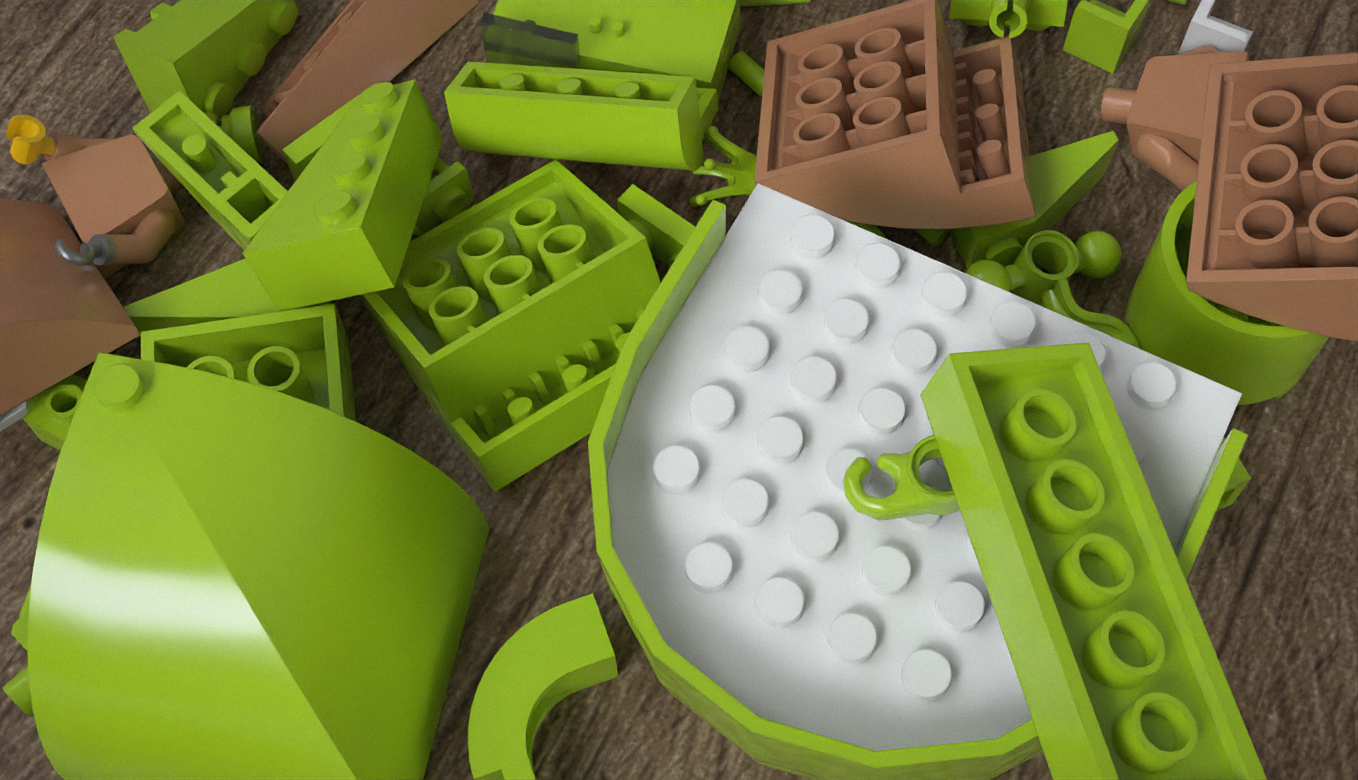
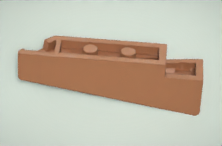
[255,0,479,163]

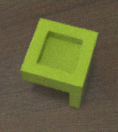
[1063,0,1151,74]

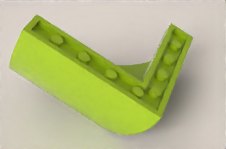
[27,352,490,780]

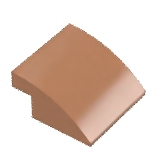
[754,0,1036,229]
[1186,53,1358,342]
[0,198,141,415]

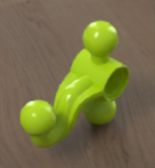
[964,230,1140,349]

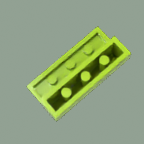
[444,62,719,171]

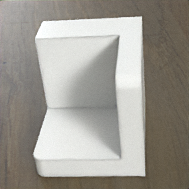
[1178,0,1253,54]

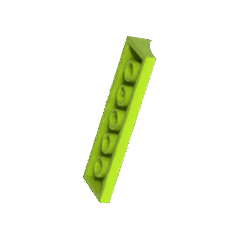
[920,342,1267,780]

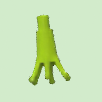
[689,126,757,207]

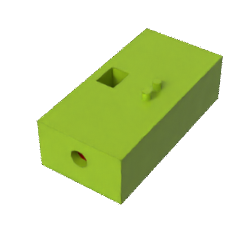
[485,0,740,100]

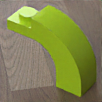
[468,593,618,780]

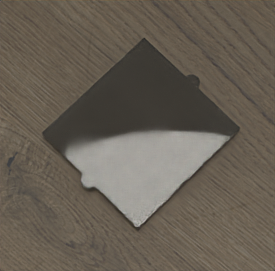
[480,12,581,69]

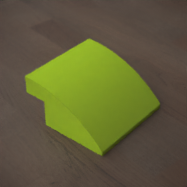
[358,159,660,492]

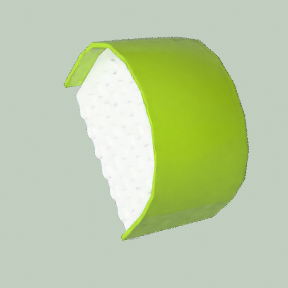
[588,183,1248,780]

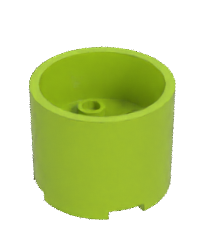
[1125,181,1329,405]

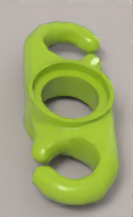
[842,435,960,521]

